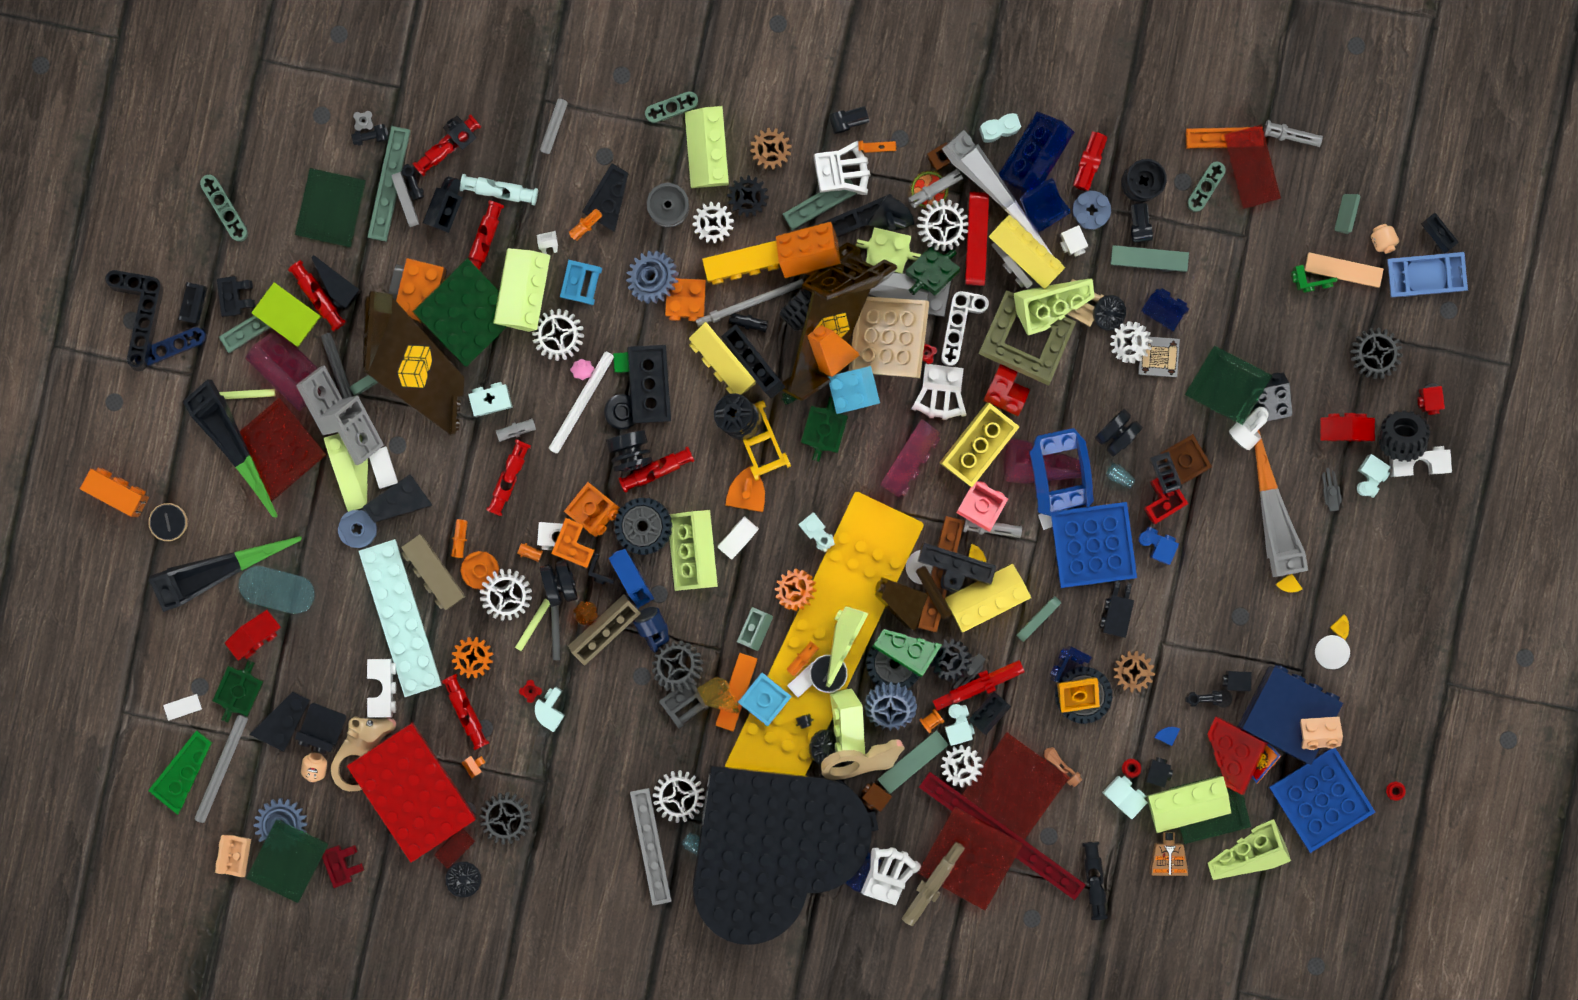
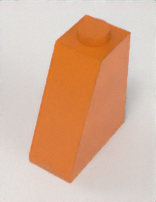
[807,325,860,377]

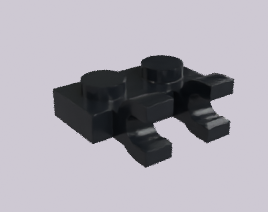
[217,276,256,317]

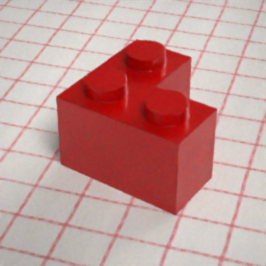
[983,364,1030,416]
[1320,413,1375,442]
[1143,474,1188,524]
[225,610,281,661]

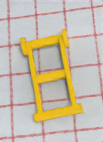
[732,400,791,481]

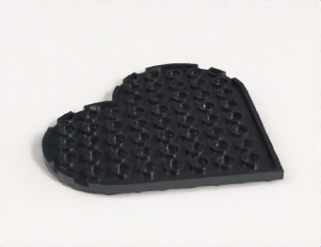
[693,765,872,945]

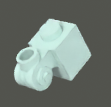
[1357,454,1390,498]
[798,512,835,552]
[945,704,975,746]

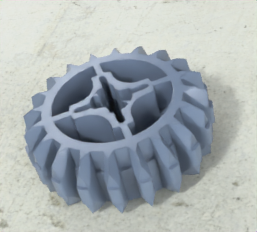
[865,682,917,731]

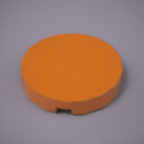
[461,551,499,589]

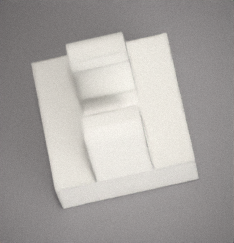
[537,231,558,254]

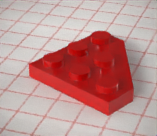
[1207,717,1268,795]

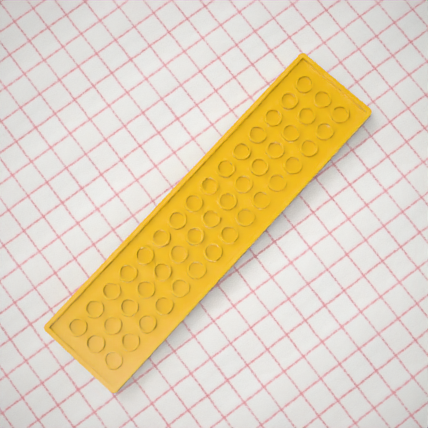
[725,492,924,776]

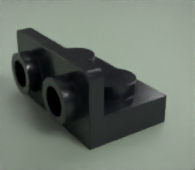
[969,692,1011,735]

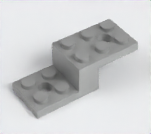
[296,366,384,465]

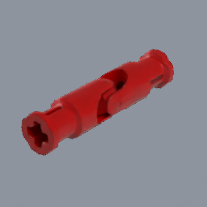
[412,114,481,177]
[468,200,504,271]
[288,260,346,332]
[486,439,531,516]
[618,446,695,493]
[441,674,489,750]

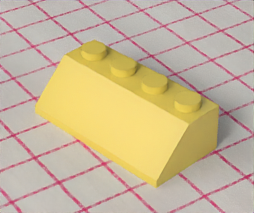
[989,215,1065,289]
[689,322,756,395]
[940,403,1019,487]
[945,564,1031,633]

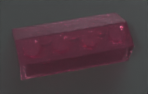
[245,330,321,412]
[879,419,941,498]

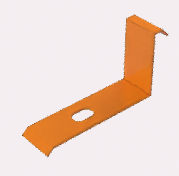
[858,141,896,153]

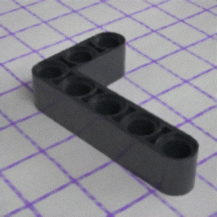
[105,270,164,372]

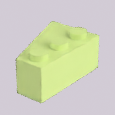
[830,688,865,754]

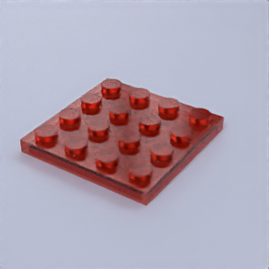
[240,398,327,502]
[962,732,1070,840]
[918,806,1023,910]

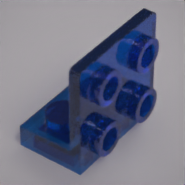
[1020,178,1071,233]
[1141,288,1189,331]
[1050,646,1092,682]

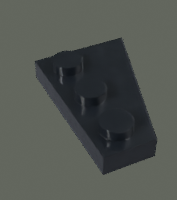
[582,163,629,232]
[363,474,432,523]
[249,691,311,752]

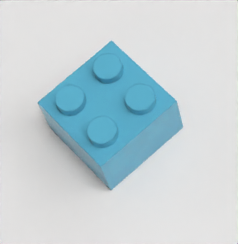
[828,366,880,414]

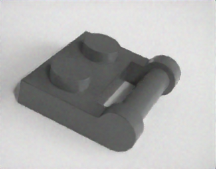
[659,683,710,729]

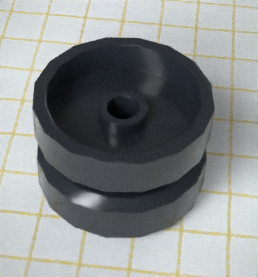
[1095,409,1143,457]
[540,559,578,607]

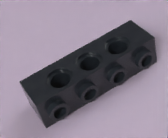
[721,325,786,399]

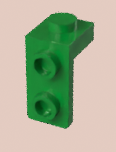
[1291,265,1338,293]

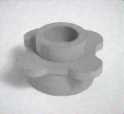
[353,111,373,131]

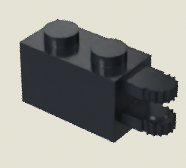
[423,176,463,233]
[1099,581,1134,638]

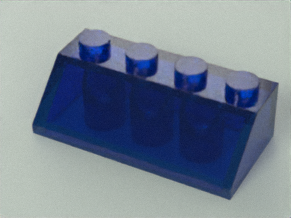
[999,111,1075,197]

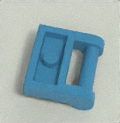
[560,260,602,305]

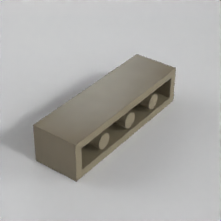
[401,534,466,610]
[568,594,641,666]

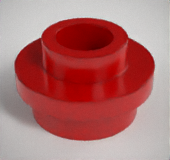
[1122,759,1141,778]
[1386,781,1406,801]

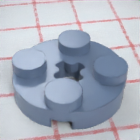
[1072,191,1111,230]
[338,510,377,548]

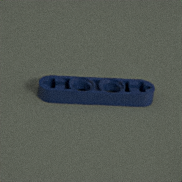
[135,327,206,367]

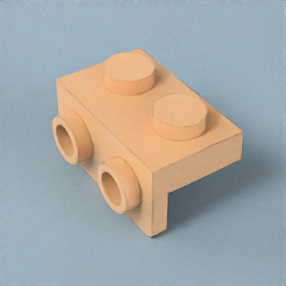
[1300,717,1343,750]
[215,835,251,877]

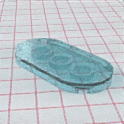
[239,566,315,614]

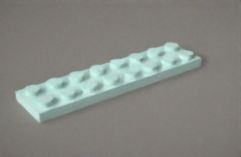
[359,539,442,697]

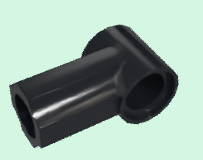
[829,106,869,134]
[1130,203,1153,242]

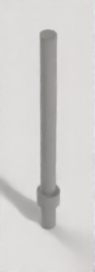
[696,279,804,327]

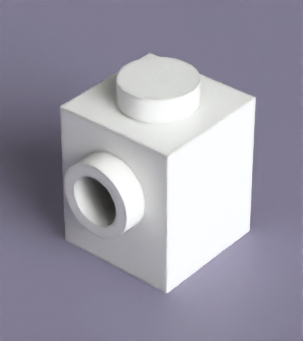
[1060,225,1088,257]

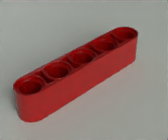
[965,192,989,286]

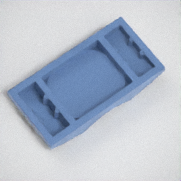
[1387,252,1468,297]

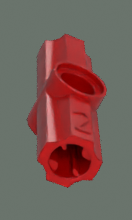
[1073,131,1107,191]

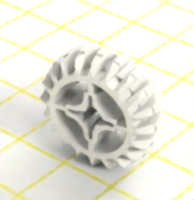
[917,199,968,251]
[532,309,584,361]
[480,569,532,621]
[653,770,705,823]

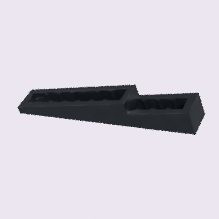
[815,194,894,238]

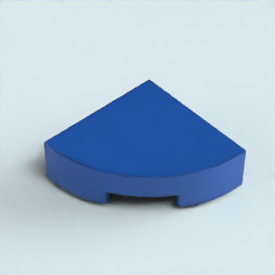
[1154,727,1180,746]

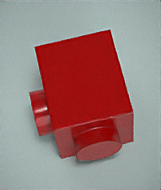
[1417,386,1445,415]

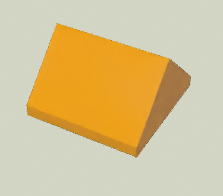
[1057,677,1100,713]

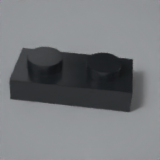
[1421,213,1459,254]

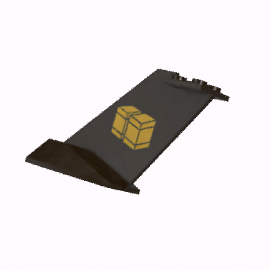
[781,242,897,401]
[362,291,464,435]

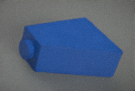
[609,549,654,608]

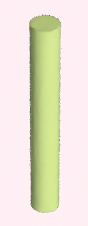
[219,389,276,399]
[515,598,550,651]

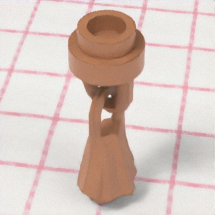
[1044,747,1082,787]

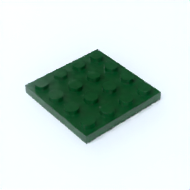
[412,258,507,367]

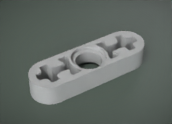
[391,172,419,227]

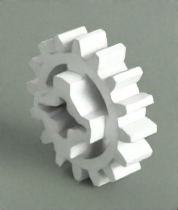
[692,202,734,244]
[1110,321,1152,364]
[941,745,983,787]

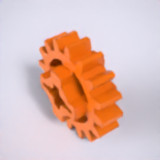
[775,569,817,611]
[452,637,494,678]

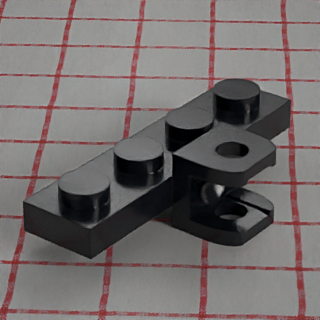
[917,543,996,592]

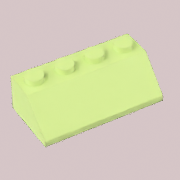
[685,106,729,188]
[494,248,550,332]
[669,510,718,591]
[1147,776,1231,833]

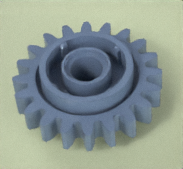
[626,251,679,304]
[254,798,308,852]

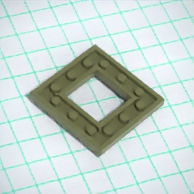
[978,290,1076,386]

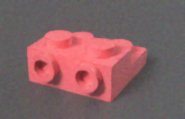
[956,481,1008,532]

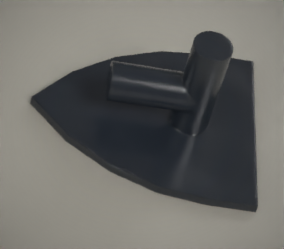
[867,195,914,231]

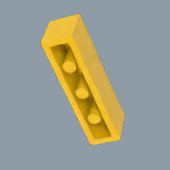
[702,241,780,285]

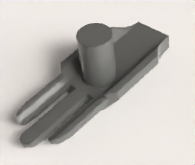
[1322,468,1342,512]
[952,654,986,689]

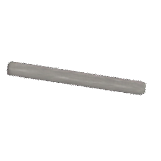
[195,715,248,823]

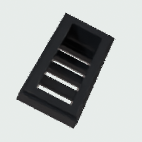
[1150,451,1183,494]

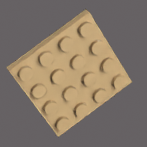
[849,297,929,378]

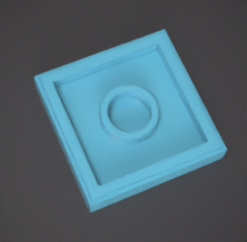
[738,673,792,726]

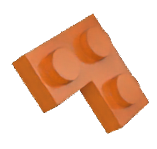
[551,518,595,568]

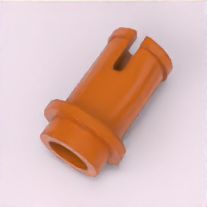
[517,543,543,563]

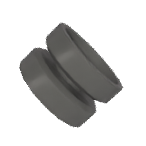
[647,183,690,228]

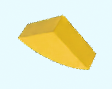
[968,544,987,563]
[1275,574,1302,592]
[1329,614,1349,640]

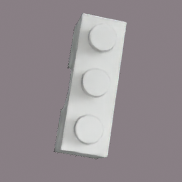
[1389,446,1452,477]
[367,659,396,717]

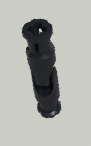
[1082,841,1108,920]

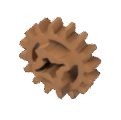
[750,128,792,170]
[1113,651,1155,692]

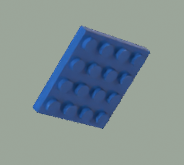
[1051,502,1137,588]
[1269,748,1375,853]

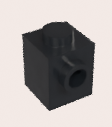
[1222,671,1252,691]
[1144,757,1173,788]

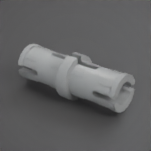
[496,418,536,442]

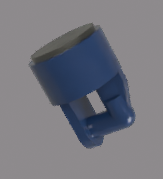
[633,607,670,653]

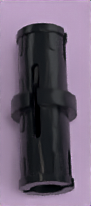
[728,313,768,333]

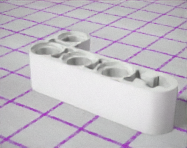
[941,291,989,366]

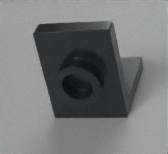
[443,116,476,150]
[588,553,614,584]

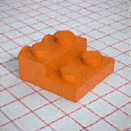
[665,278,706,322]
[564,482,620,537]

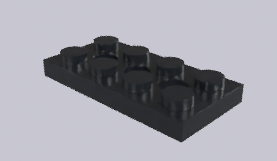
[627,345,671,424]

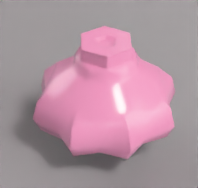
[570,359,595,380]

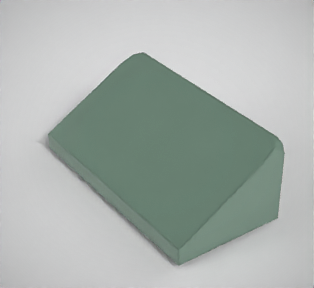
[1335,194,1361,234]
[737,607,773,651]

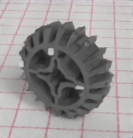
[1350,327,1403,379]
[652,641,703,693]
[479,792,532,845]

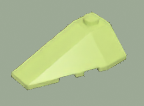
[1014,278,1095,335]
[324,433,368,512]
[826,606,868,687]
[1208,819,1291,880]

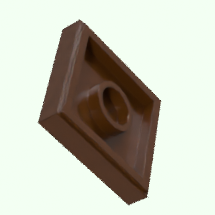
[1159,434,1212,484]

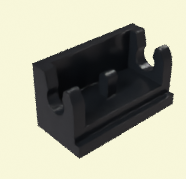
[178,282,208,325]

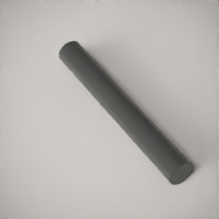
[551,605,560,660]

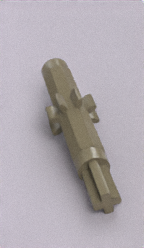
[902,842,965,926]

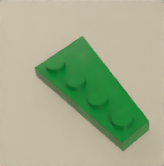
[148,730,213,815]

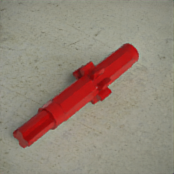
[933,660,1025,711]

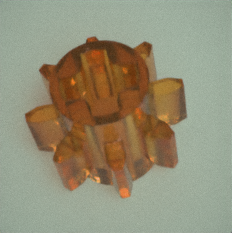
[573,601,599,625]

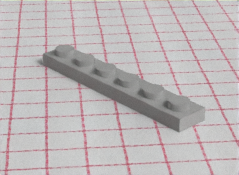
[630,788,672,906]

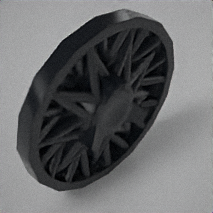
[1093,295,1126,331]
[604,394,634,430]
[809,730,836,765]
[446,861,481,897]

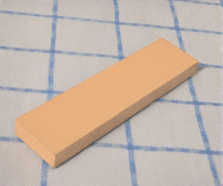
[1304,253,1384,288]

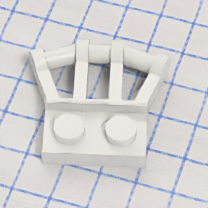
[813,141,871,195]
[912,364,966,420]
[861,847,921,905]

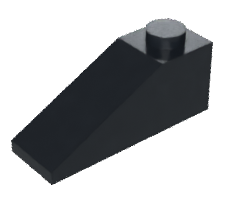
[312,255,362,309]

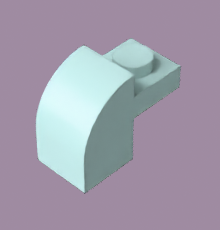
[535,687,565,732]

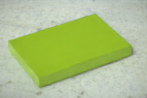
[252,282,321,347]

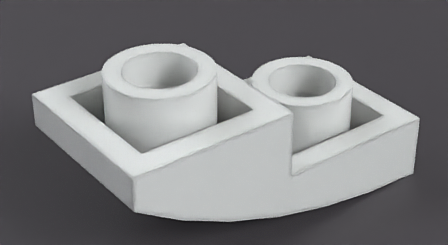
[718,516,759,559]

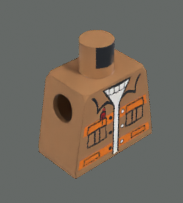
[1149,832,1188,876]

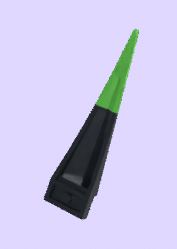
[183,379,277,517]
[149,536,302,612]

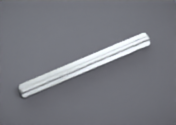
[549,352,614,453]

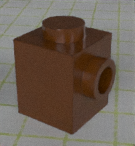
[861,782,892,812]

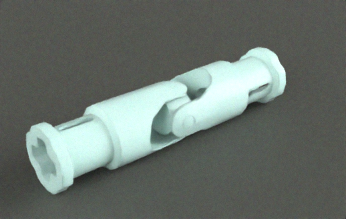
[460,174,538,206]

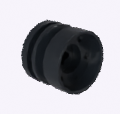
[1121,159,1167,203]
[714,393,762,440]
[606,430,653,472]

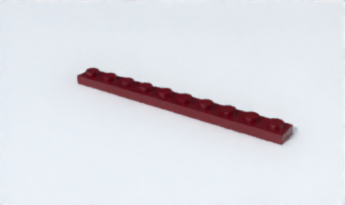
[918,771,1086,900]

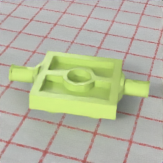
[856,227,921,273]

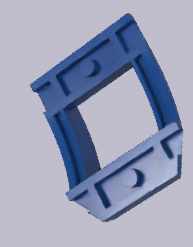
[1029,428,1094,516]

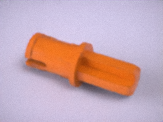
[569,209,602,241]
[451,519,468,558]
[787,641,820,676]

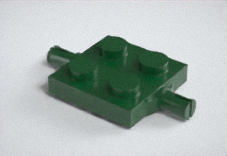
[906,247,960,295]
[801,397,848,462]
[212,660,264,723]

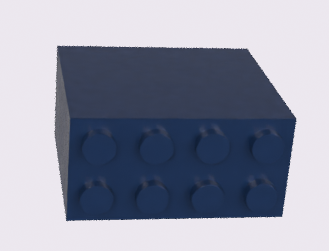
[1237,665,1343,765]

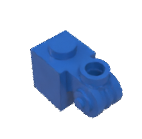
[1138,527,1179,565]

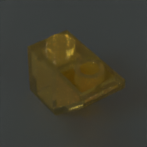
[697,677,740,714]

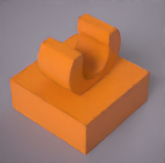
[461,756,486,779]

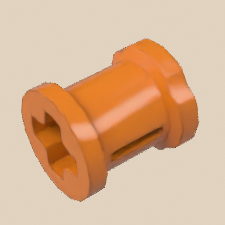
[919,709,944,733]

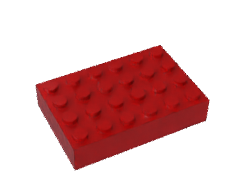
[347,722,476,862]

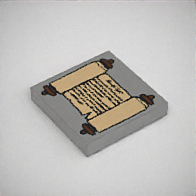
[1138,337,1180,377]

